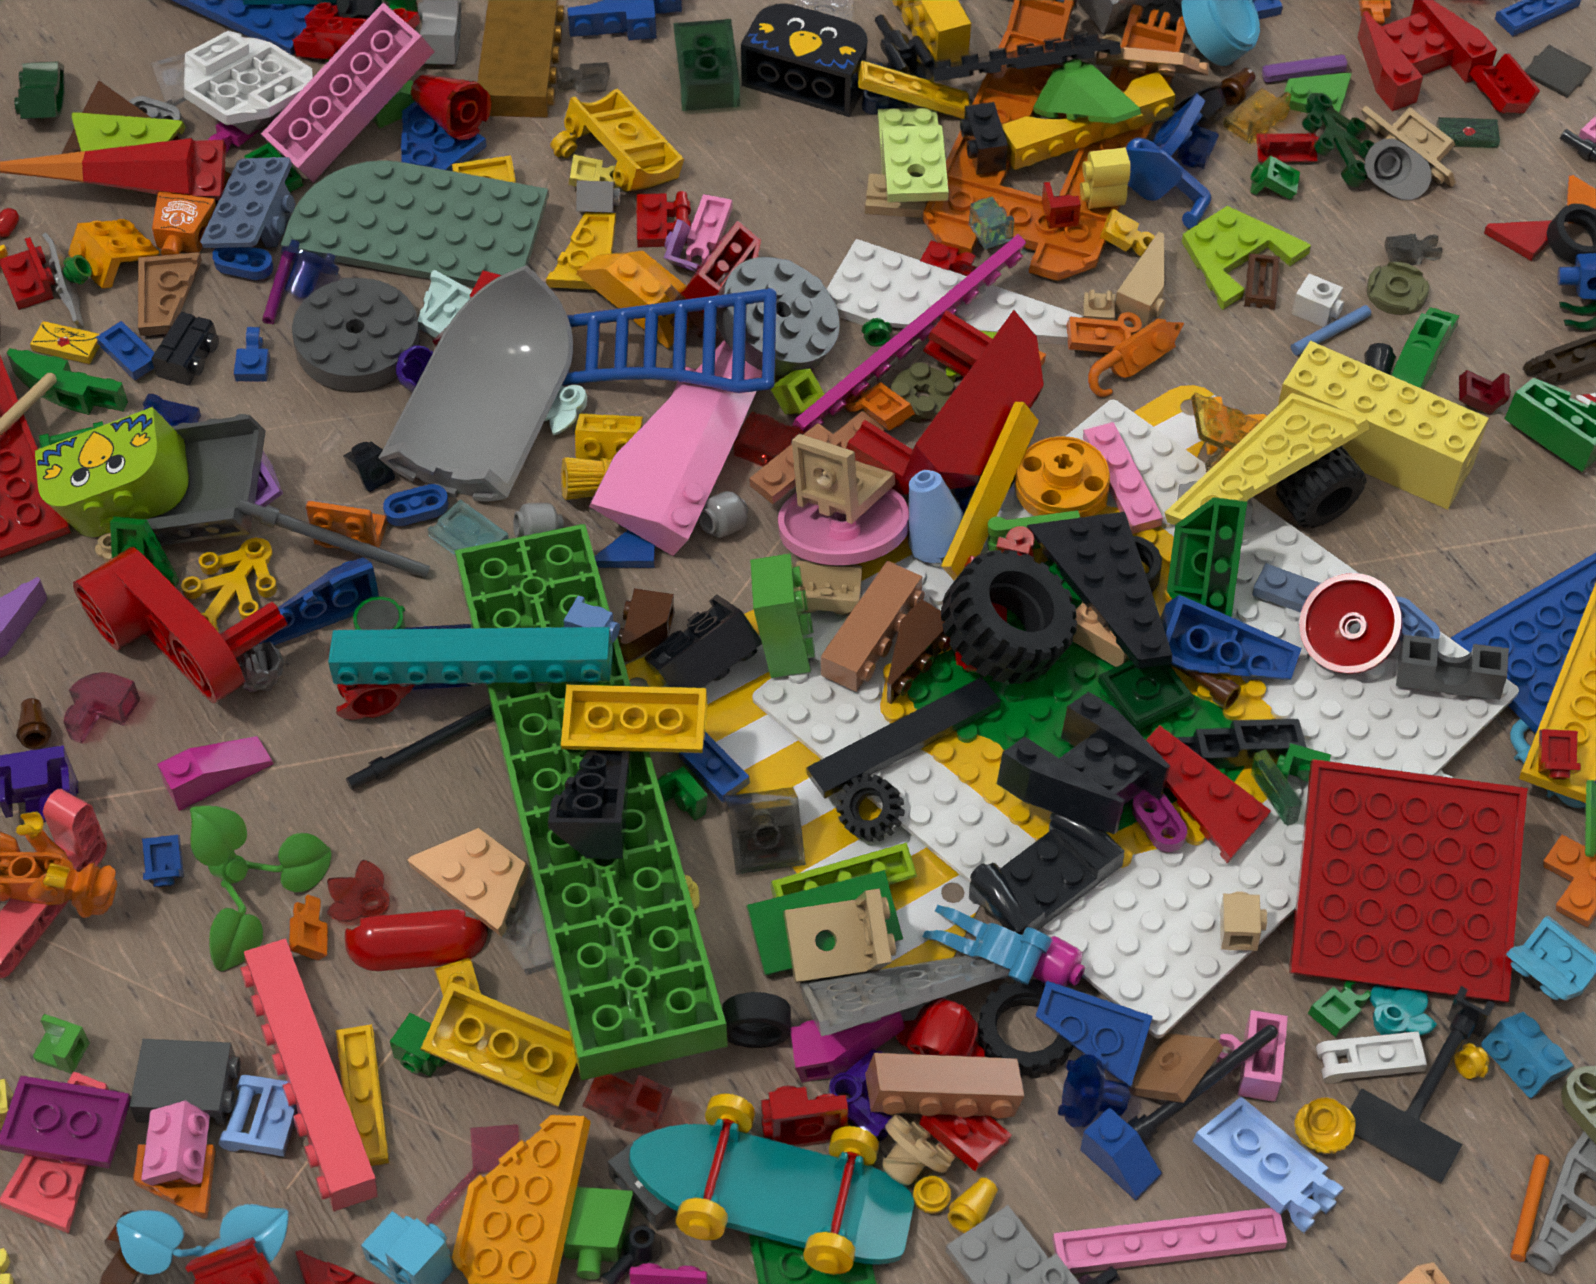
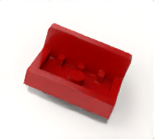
[1469,53,1540,113]

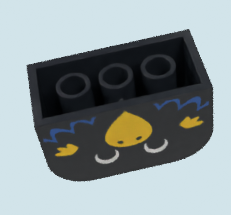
[740,3,868,117]

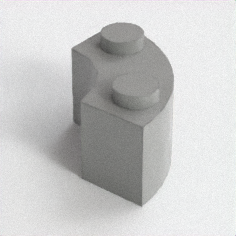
[418,0,461,64]

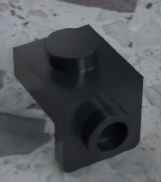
[343,441,395,492]

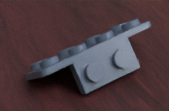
[200,157,296,248]

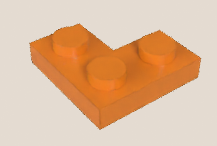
[1543,834,1596,928]

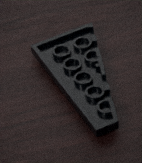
[1027,511,1173,669]

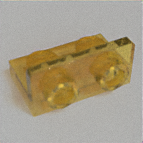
[1223,88,1291,144]

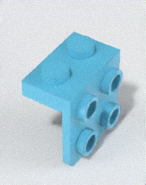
[1506,916,1596,1001]

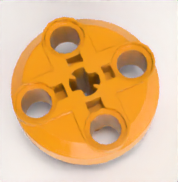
[1015,436,1110,517]

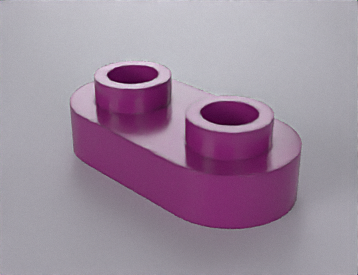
[1132,790,1187,852]

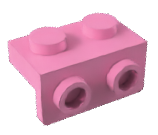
[141,1101,210,1186]

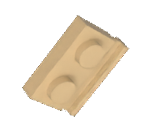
[865,173,927,218]

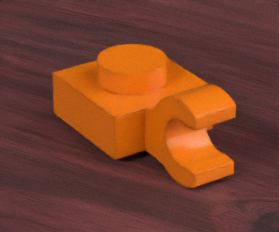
[1359,0,1391,27]
[289,894,328,961]

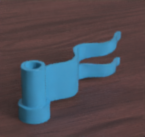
[922,905,1053,985]

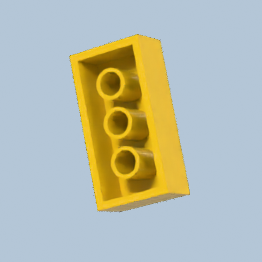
[892,0,971,63]

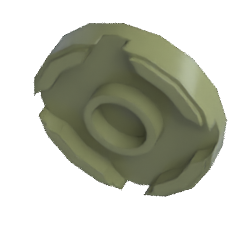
[1366,262,1429,315]

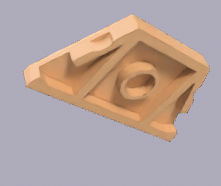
[1095,47,1209,77]
[407,828,529,936]

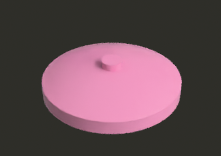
[778,488,909,565]

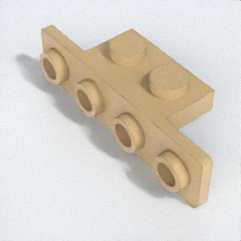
[1361,106,1456,187]

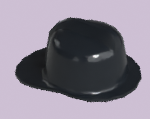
[1172,82,1227,124]

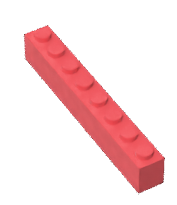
[240,938,378,1212]

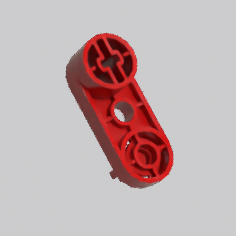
[73,547,287,703]

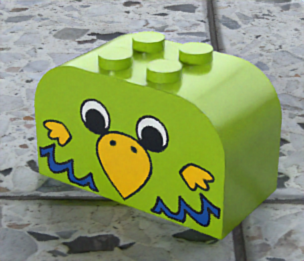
[35,407,189,537]

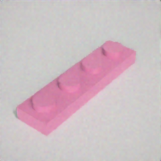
[1083,422,1163,534]

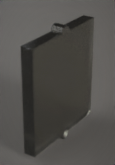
[1524,45,1593,98]

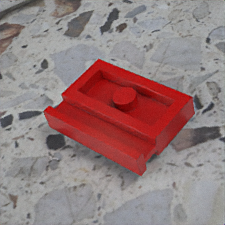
[919,1114,1012,1172]
[185,1237,280,1284]

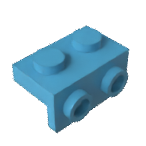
[1481,1011,1574,1098]

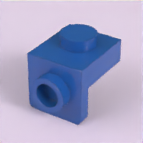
[142,835,184,887]

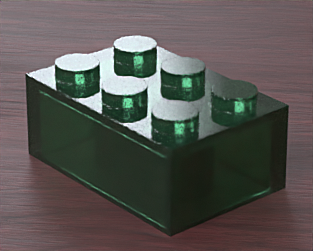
[673,19,740,111]

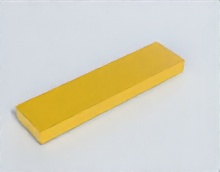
[858,60,970,119]
[336,1024,389,1166]

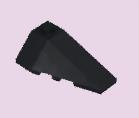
[548,750,631,860]

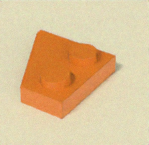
[133,1144,216,1219]

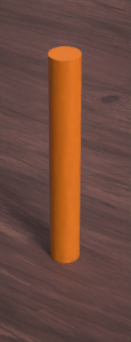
[1510,1154,1550,1262]

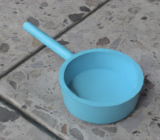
[1182,0,1260,66]

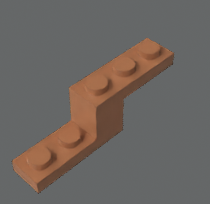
[749,411,885,504]

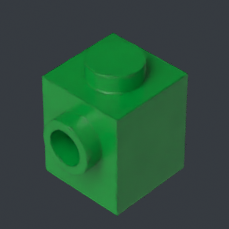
[389,1013,447,1077]

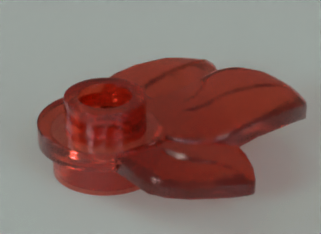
[327,859,390,922]

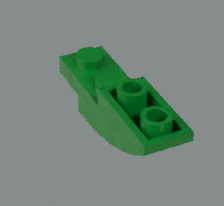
[1391,307,1460,390]
[6,348,128,415]

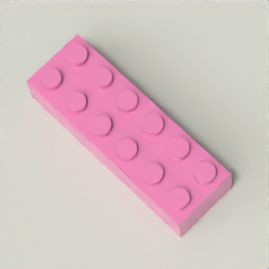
[261,3,435,182]

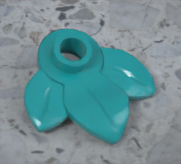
[1370,985,1437,1036]

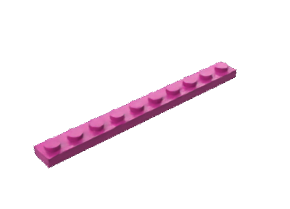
[790,234,1026,436]

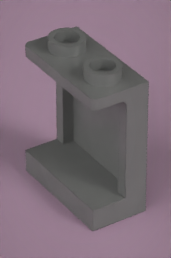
[129,1039,241,1125]

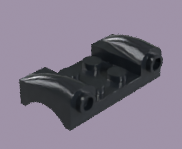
[969,812,1124,935]

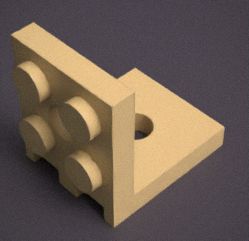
[792,434,895,524]
[783,889,896,983]

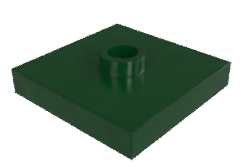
[1098,660,1194,730]

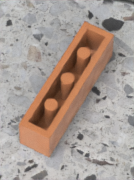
[821,561,925,692]
[865,1053,1024,1119]

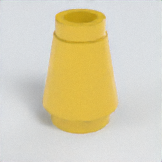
[947,1177,998,1233]

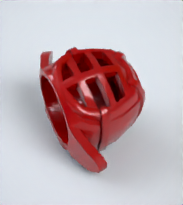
[336,683,415,720]
[895,998,985,1057]

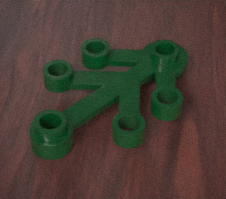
[1302,93,1375,188]

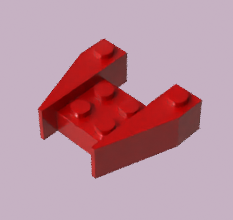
[1358,0,1497,111]

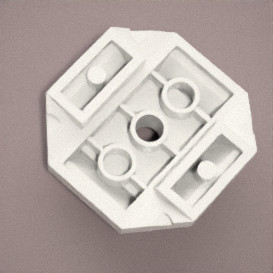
[184,31,312,135]

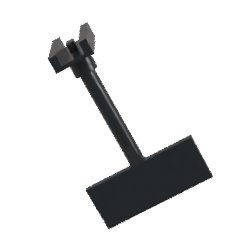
[1349,986,1495,1184]

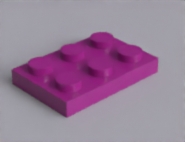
[0,1075,131,1169]

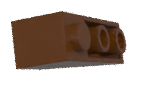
[887,599,951,704]

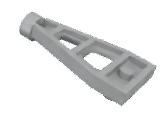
[1526,1132,1596,1274]

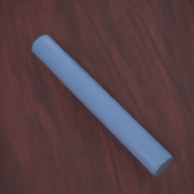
[1291,305,1371,356]

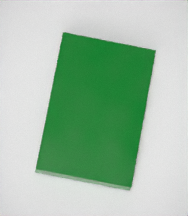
[749,1235,876,1284]

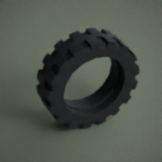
[978,979,1073,1079]

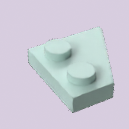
[418,270,472,338]

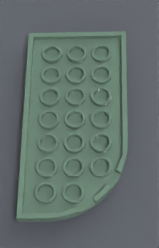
[281,161,549,287]

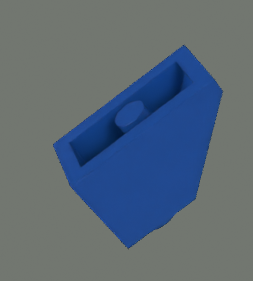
[1080,1107,1161,1201]

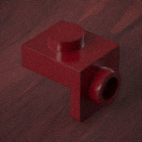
[1459,370,1511,415]

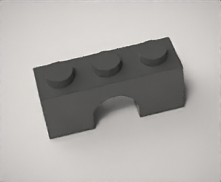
[1396,635,1509,700]

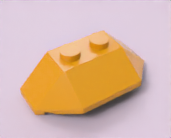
[576,250,689,349]

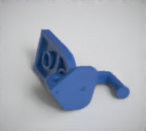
[1126,94,1212,229]

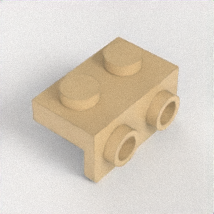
[795,561,862,615]

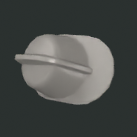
[1365,139,1431,200]

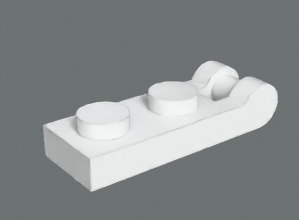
[1316,1031,1427,1084]

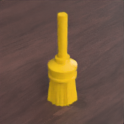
[561,457,612,500]

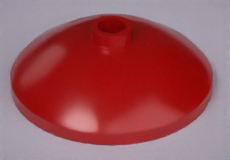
[1299,573,1403,674]

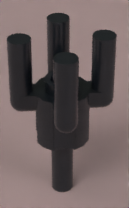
[875,14,935,82]

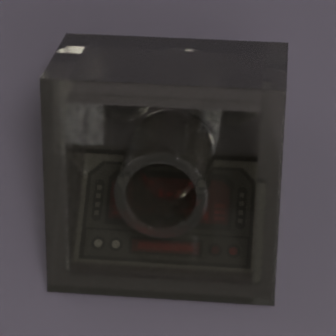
[724,787,806,874]

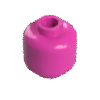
[1032,936,1085,987]

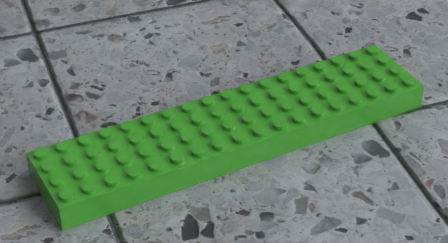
[455,524,728,1081]

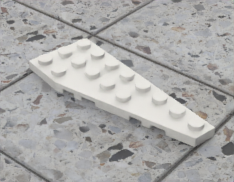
[827,239,1083,345]

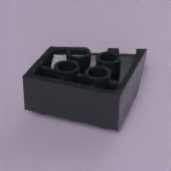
[644,594,762,688]

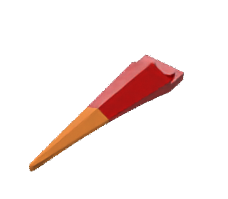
[0,138,226,201]

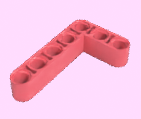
[0,789,107,979]

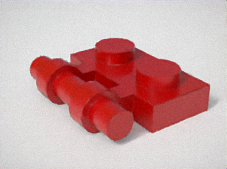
[637,191,691,247]

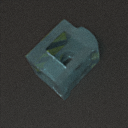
[969,197,1014,250]

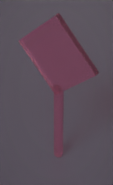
[426,1124,519,1223]

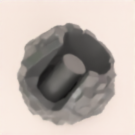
[236,642,284,692]

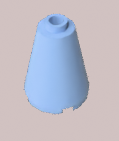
[908,470,964,563]

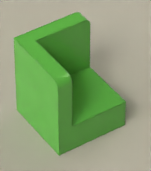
[33,1014,90,1074]

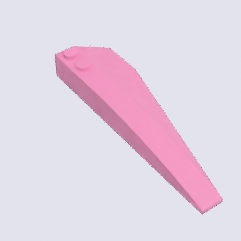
[589,313,778,556]

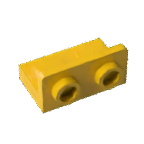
[575,414,643,460]

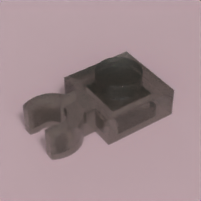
[556,62,611,93]
[1384,234,1443,266]

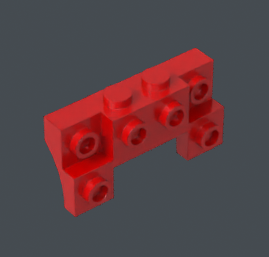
[292,2,420,59]

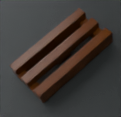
[1244,253,1280,310]

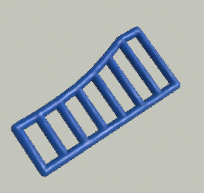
[562,288,777,393]

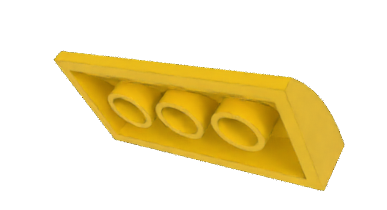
[561,685,707,753]
[420,981,577,1108]

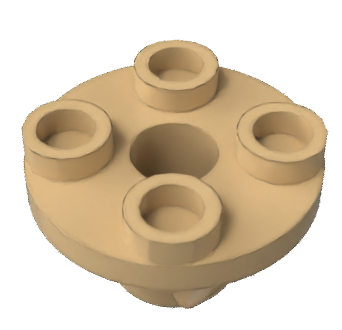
[883,1114,955,1185]

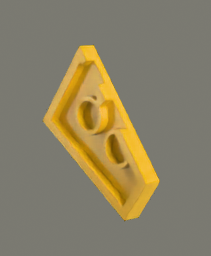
[546,212,616,289]

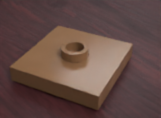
[1127,1033,1224,1102]

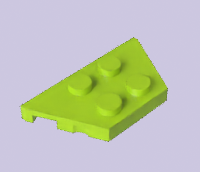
[71,112,186,152]

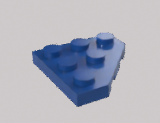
[401,102,487,171]

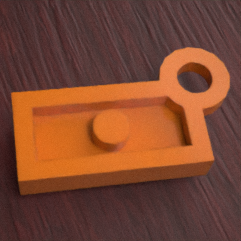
[1067,312,1142,353]
[844,382,915,431]

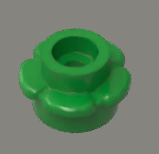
[63,255,92,285]
[861,318,892,347]

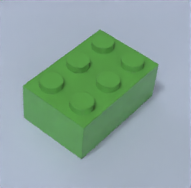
[750,553,816,678]

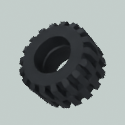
[1276,446,1367,528]

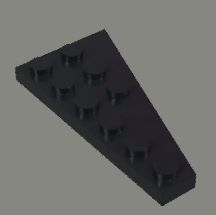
[924,32,1121,82]

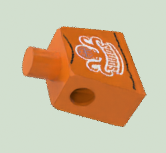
[152,191,216,256]

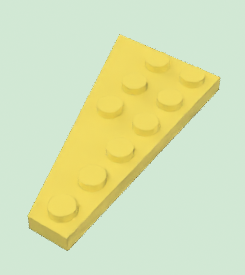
[1164,393,1370,525]

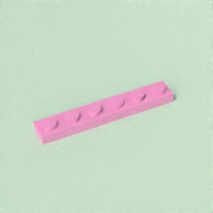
[1052,1208,1287,1274]

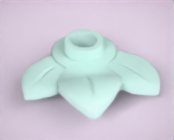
[545,385,587,435]

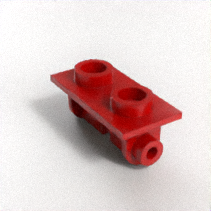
[1256,133,1320,163]

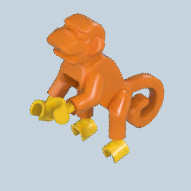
[0,812,117,918]

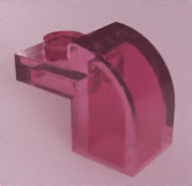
[63,672,140,744]

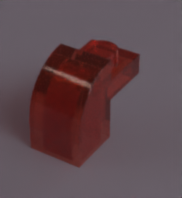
[582,1074,673,1134]

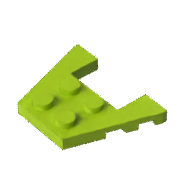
[1182,206,1311,310]

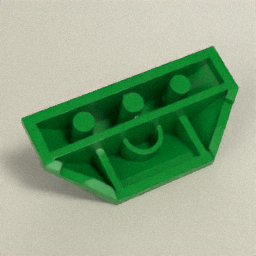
[1167,497,1247,617]

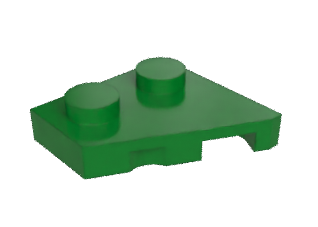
[110,516,179,588]

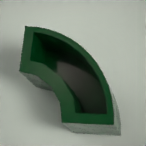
[14,61,65,119]

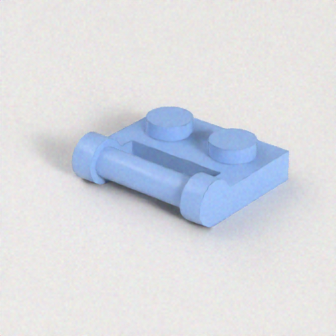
[218,1075,298,1156]

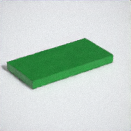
[746,870,903,976]

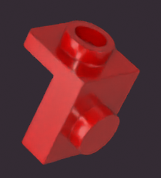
[1538,729,1581,780]

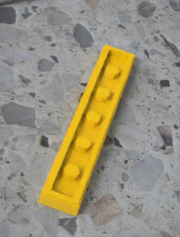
[941,402,1039,581]

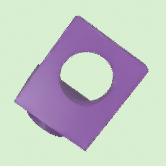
[663,219,700,272]

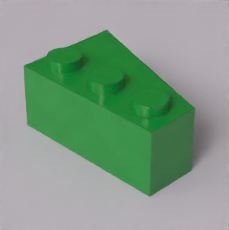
[1504,378,1596,472]

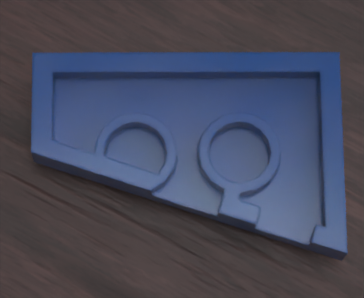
[1035,981,1153,1088]

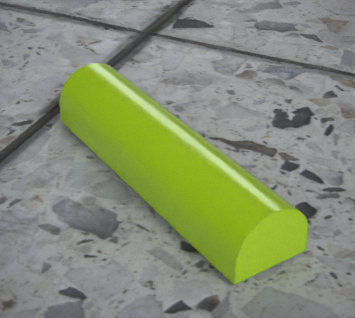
[770,842,917,898]

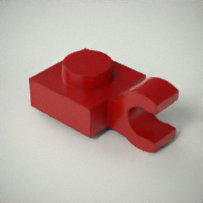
[920,240,976,276]

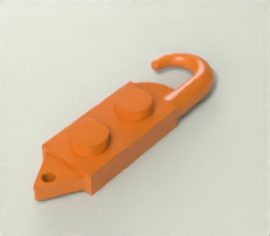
[1088,319,1184,397]

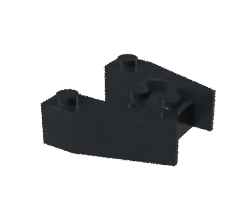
[996,691,1170,834]

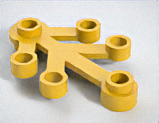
[181,538,277,632]

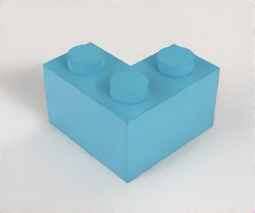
[361,1211,453,1284]

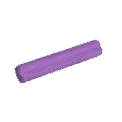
[1262,54,1347,83]

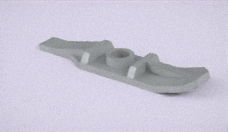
[42,232,84,330]

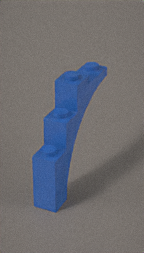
[567,0,682,41]

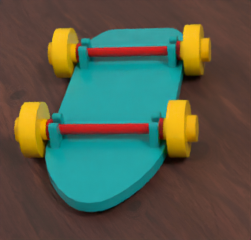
[629,1093,915,1274]

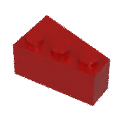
[681,220,761,312]

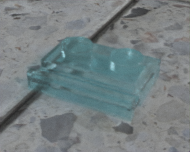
[428,499,509,556]

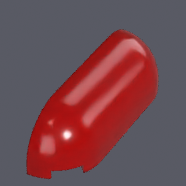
[344,909,488,971]

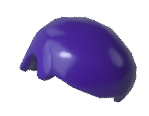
[396,346,433,393]

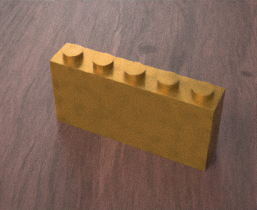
[477,0,565,118]

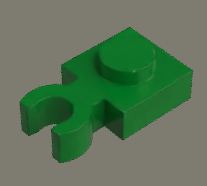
[1307,981,1371,1037]

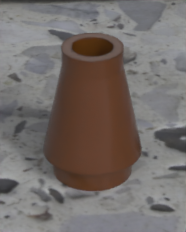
[1221,68,1256,105]
[16,698,52,749]

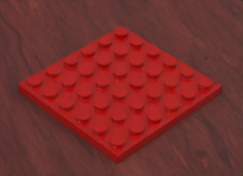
[1289,759,1528,1003]

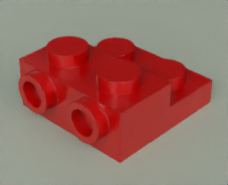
[761,1085,848,1147]

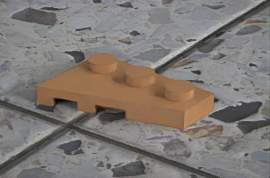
[138,252,202,336]

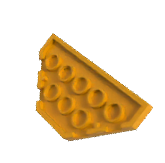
[452,1115,591,1284]

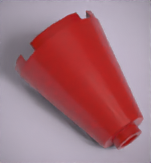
[411,74,491,140]

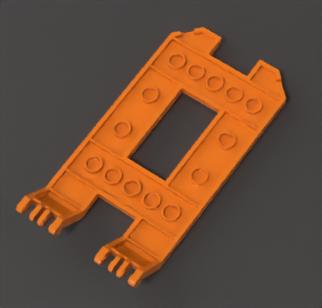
[923,0,1187,281]

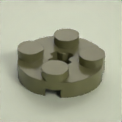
[891,362,954,423]

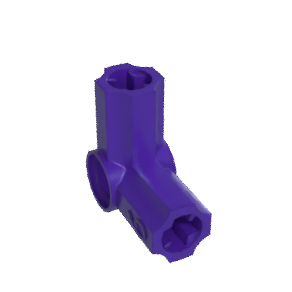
[828,1049,893,1143]

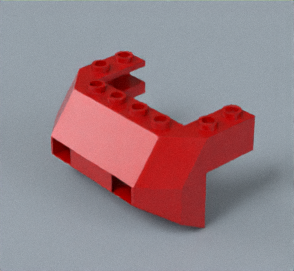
[846,310,1044,495]

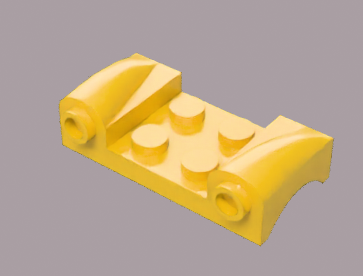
[564,89,684,191]

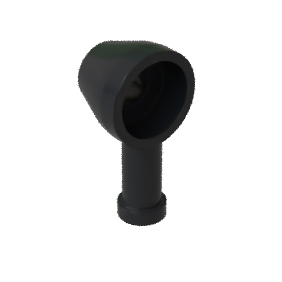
[599,1225,661,1284]

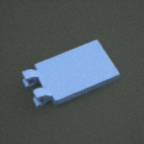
[1192,1097,1344,1233]

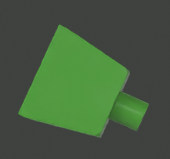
[564,1187,634,1280]

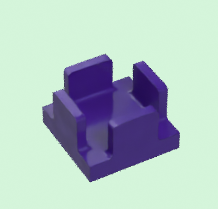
[0,745,79,823]

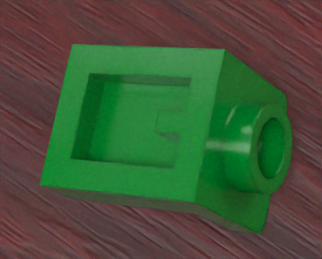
[1250,155,1300,200]
[1274,743,1331,789]
[658,767,708,821]

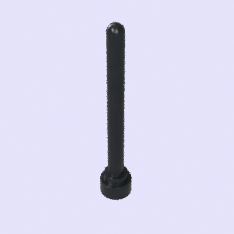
[1127,1025,1278,1146]

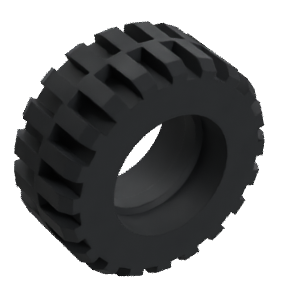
[941,550,1077,684]

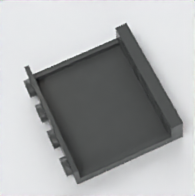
[144,414,266,546]

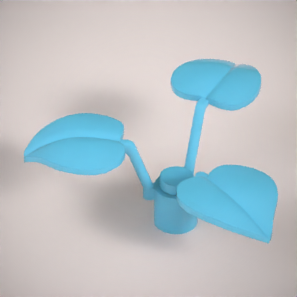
[116,1204,289,1275]

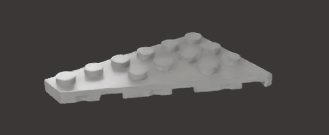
[800,955,1010,1036]

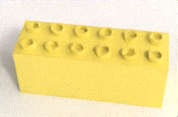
[1278,341,1489,510]

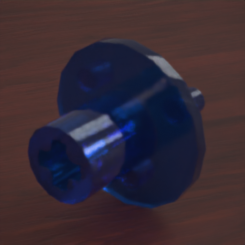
[280,240,340,299]
[1058,1054,1130,1128]

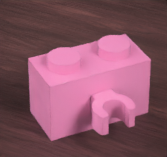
[1217,1010,1288,1102]

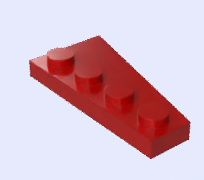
[1146,725,1271,864]

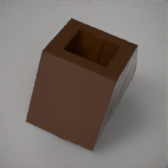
[617,588,675,663]

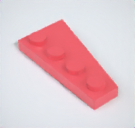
[0,1071,109,1234]

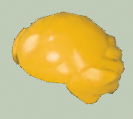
[1294,1097,1356,1154]

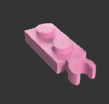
[686,194,733,264]

